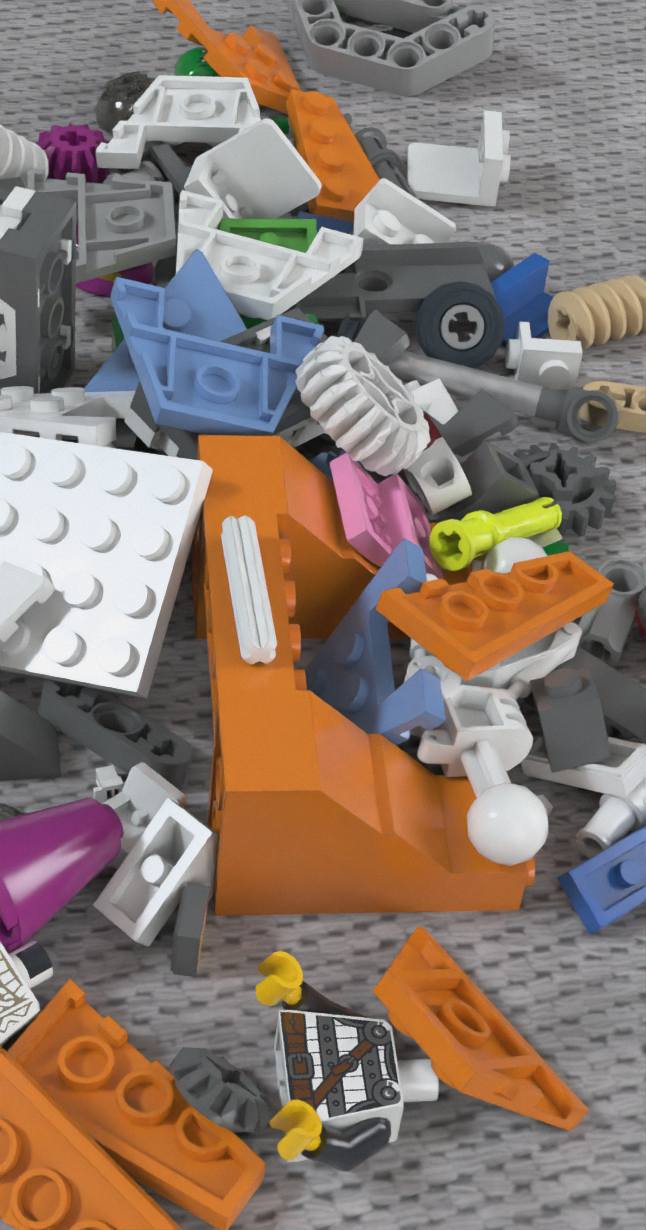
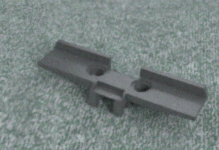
[155,242,495,322]

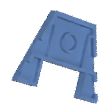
[111,277,324,436]
[305,538,446,745]

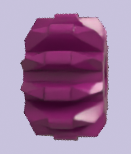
[36,123,110,184]

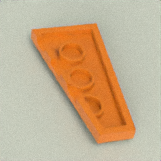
[0,1046,183,1230]

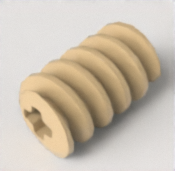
[548,274,646,350]

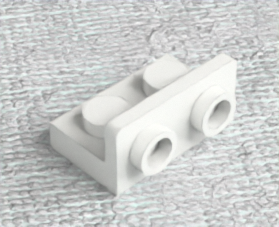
[353,178,456,245]

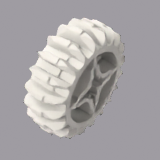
[295,336,431,476]

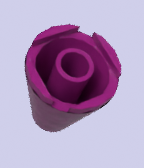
[0,798,124,954]

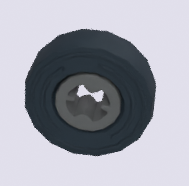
[415,281,505,369]

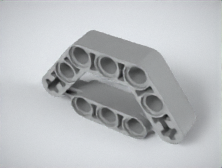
[286,0,495,96]

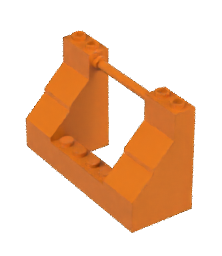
[190,435,535,916]

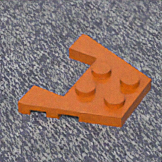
[152,0,301,115]

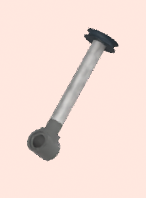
[336,312,620,442]

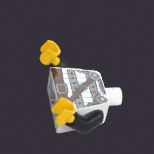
[256,951,439,1172]

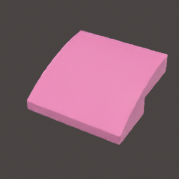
[329,452,444,579]

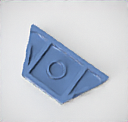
[84,249,247,392]

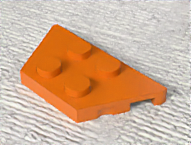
[372,927,589,1131]

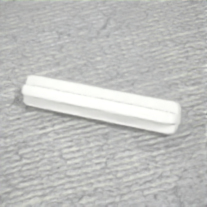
[221,515,277,665]

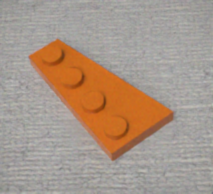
[286,89,380,223]
[375,551,614,681]
[7,979,266,1230]

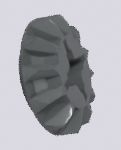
[170,1047,273,1133]

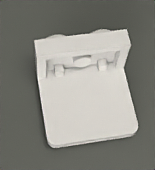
[407,110,511,207]
[184,118,321,230]

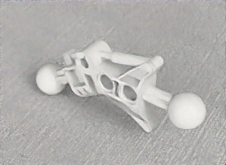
[404,537,582,866]

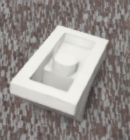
[93,798,218,947]

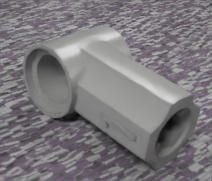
[578,558,646,666]

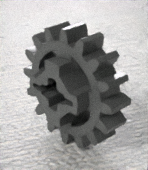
[514,443,616,538]

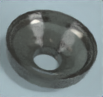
[95,71,155,131]

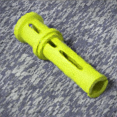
[429,497,562,571]

